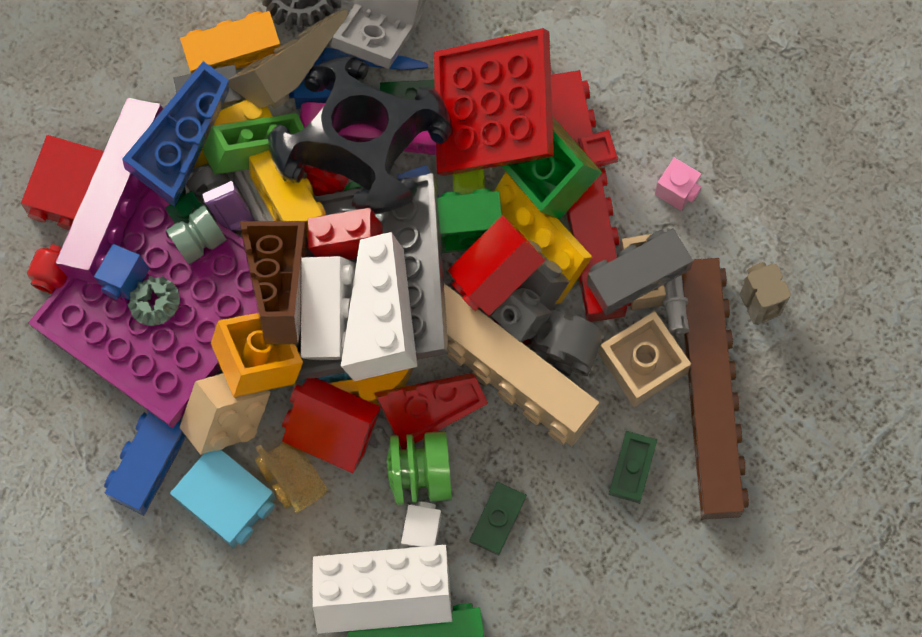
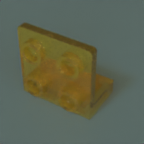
[254,443,329,514]

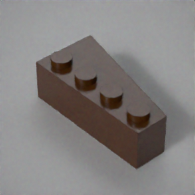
[240,221,309,345]

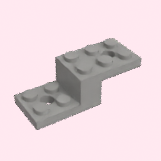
[331,0,426,69]

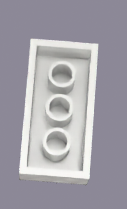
[313,545,452,634]

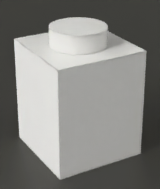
[401,501,441,548]

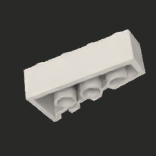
[341,232,417,381]

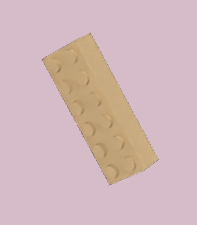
[444,284,599,447]

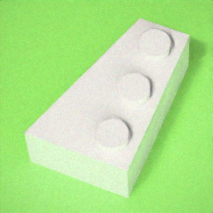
[301,256,356,360]

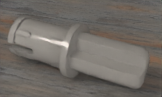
[662,276,689,335]

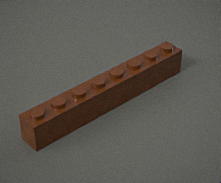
[681,258,749,520]

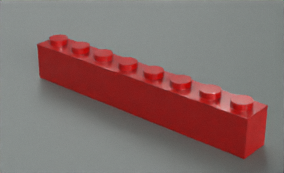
[551,70,631,322]

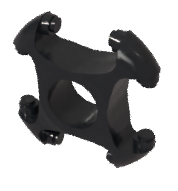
[268,56,452,214]

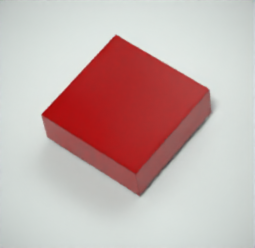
[578,130,618,167]

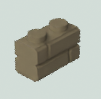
[739,262,791,325]

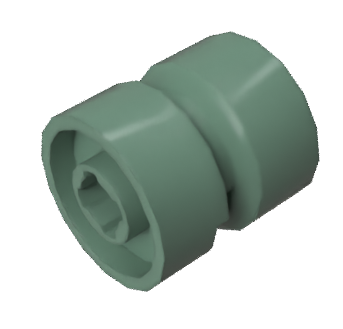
[166,205,227,265]

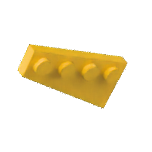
[494,172,592,304]

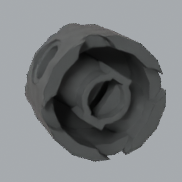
[530,309,604,376]

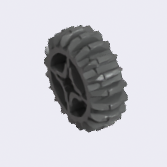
[261,0,342,33]

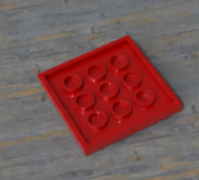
[434,28,554,176]

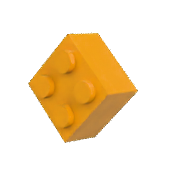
[211,313,303,397]

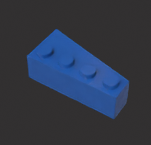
[122,61,229,207]

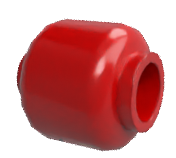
[27,244,68,294]

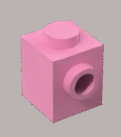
[655,157,702,211]

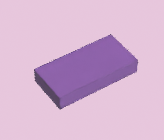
[202,181,255,232]

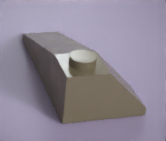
[228,9,349,108]

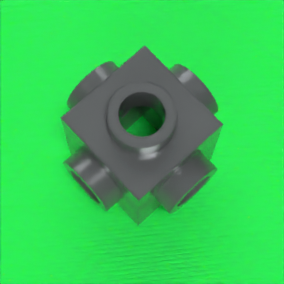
[492,288,552,342]

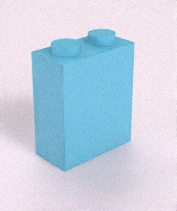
[170,450,276,548]

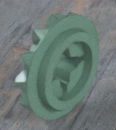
[127,275,180,326]

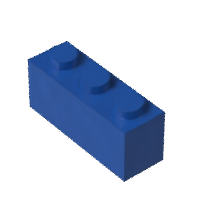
[104,412,186,516]

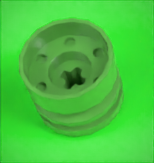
[387,431,452,505]

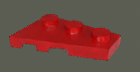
[374,373,488,449]

